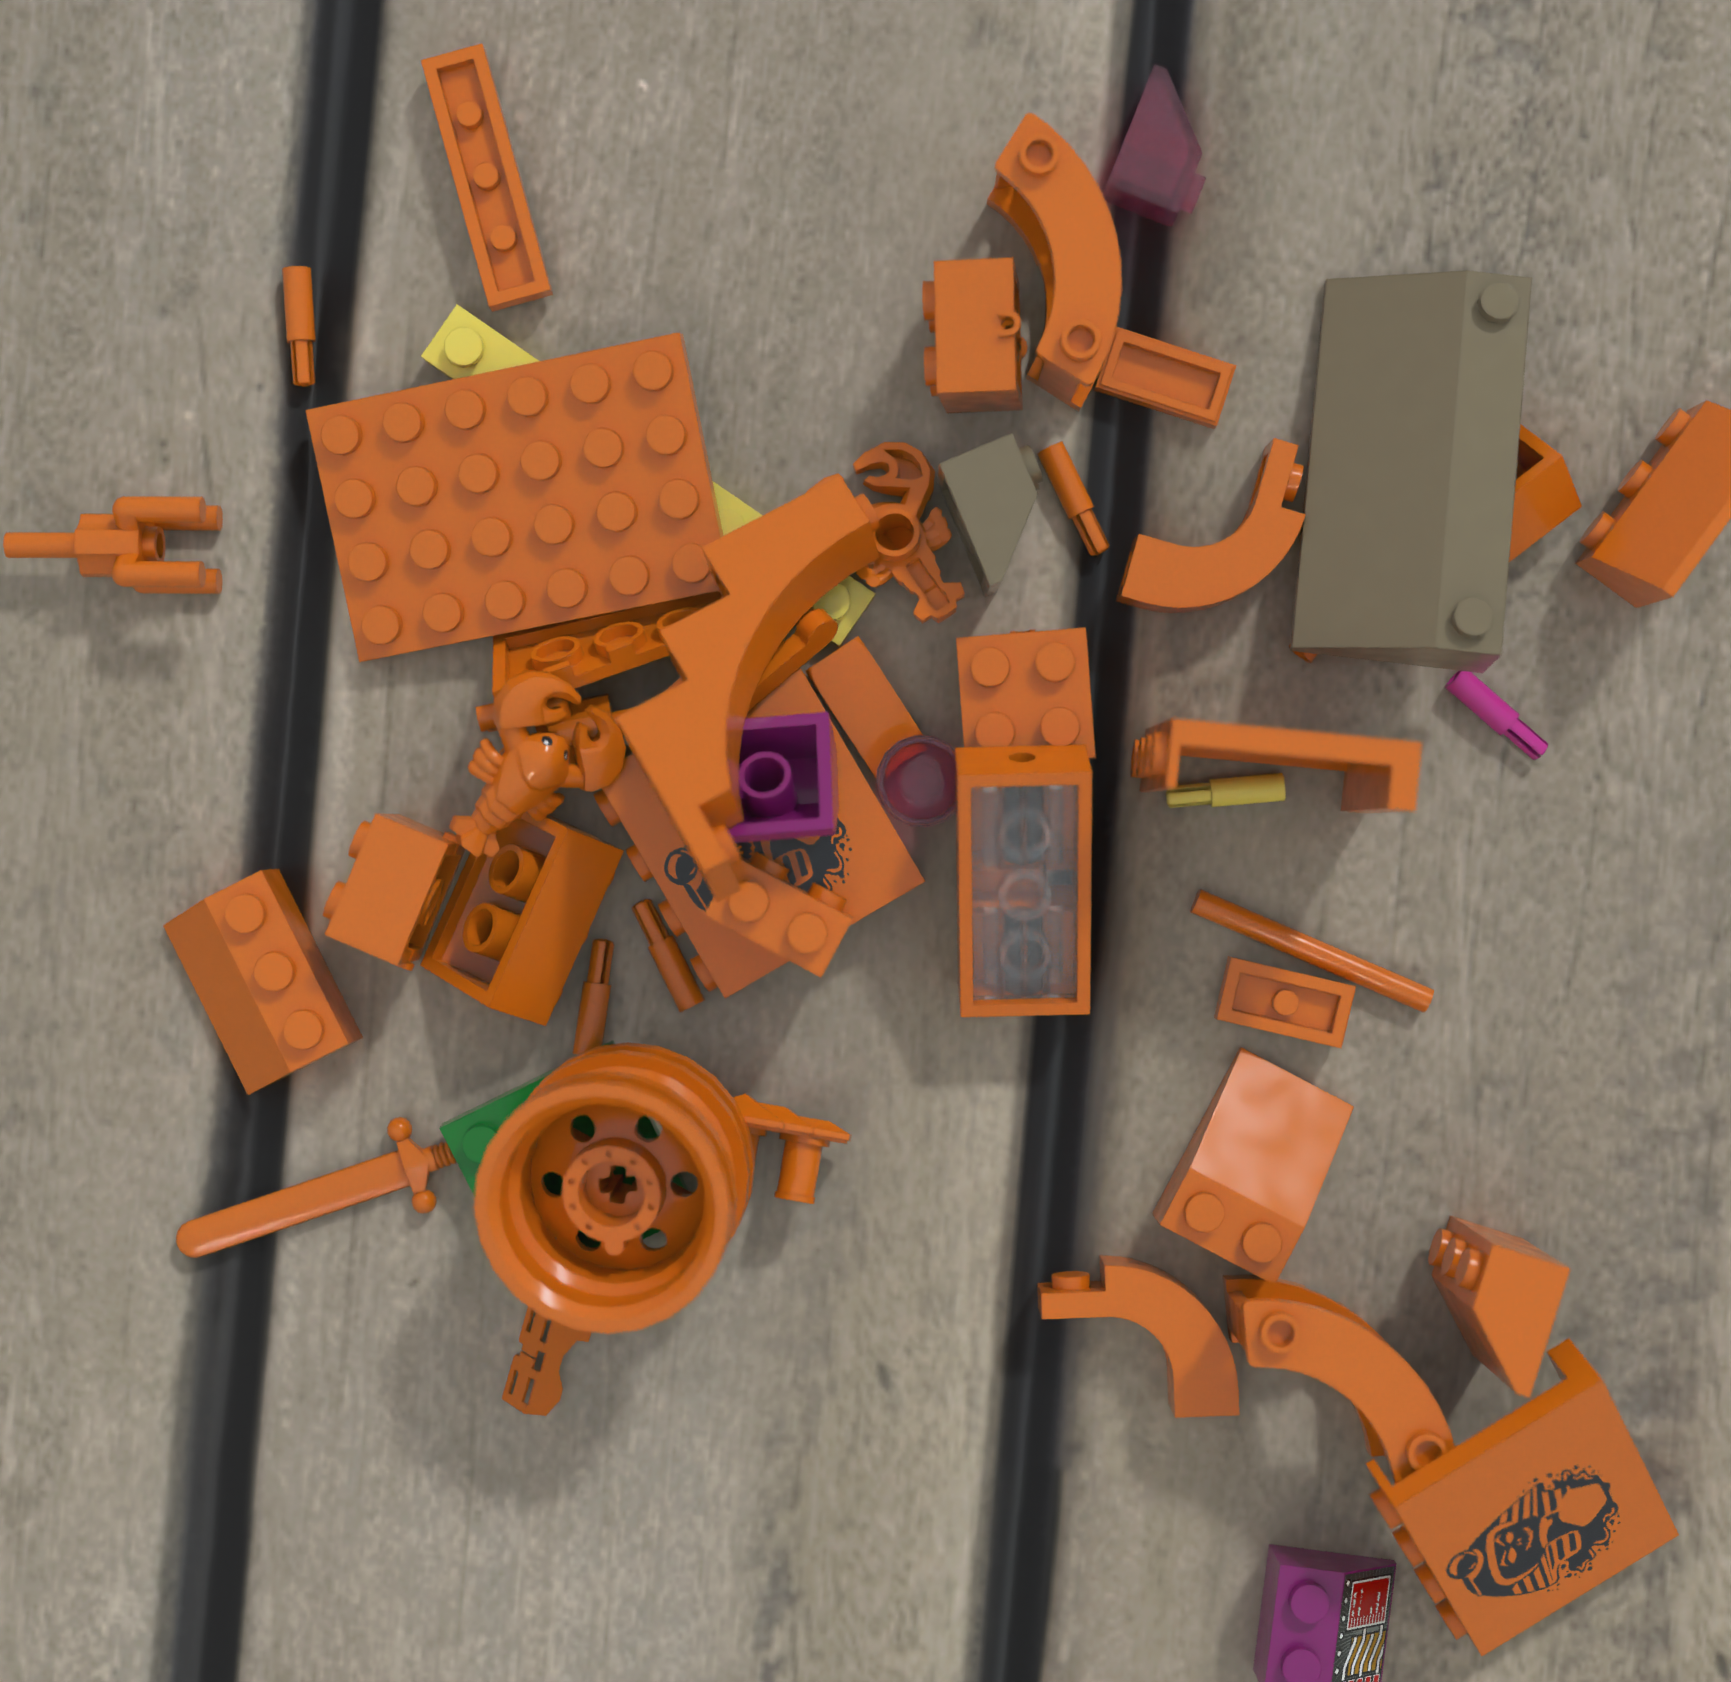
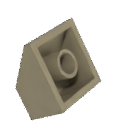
[937,433,1043,597]

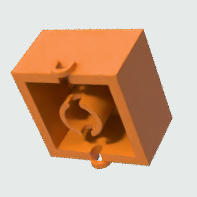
[922,257,1028,413]
[956,627,1096,760]
[323,813,466,971]

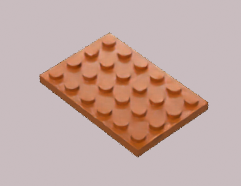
[306,332,723,662]

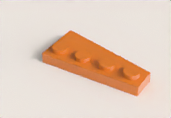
[492,591,723,699]

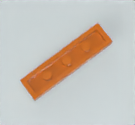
[421,43,553,312]

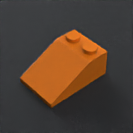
[1152,1047,1354,1285]

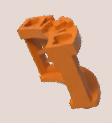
[987,113,1122,412]
[1222,1275,1455,1484]

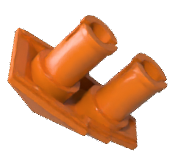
[733,1094,852,1204]

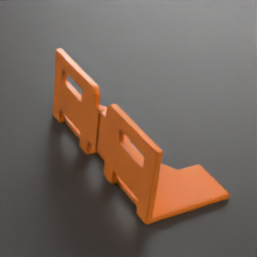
[502,1307,591,1416]

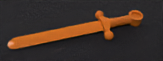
[176,1117,457,1258]

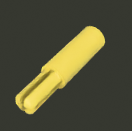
[1166,773,1286,808]

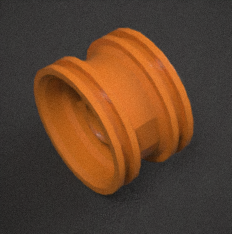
[474,1042,755,1334]

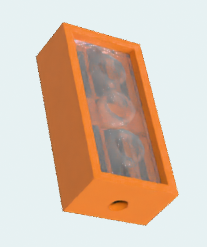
[955,744,1092,1017]

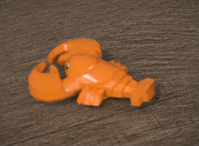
[806,442,965,624]
[449,670,626,858]

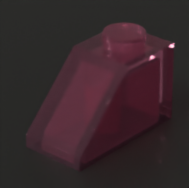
[1103,64,1206,228]

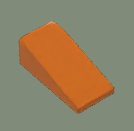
[805,636,929,778]

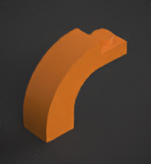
[1116,438,1306,613]
[1037,1255,1240,1418]

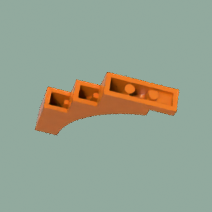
[616,476,881,902]

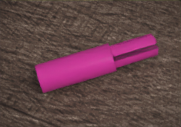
[1445,670,1548,760]

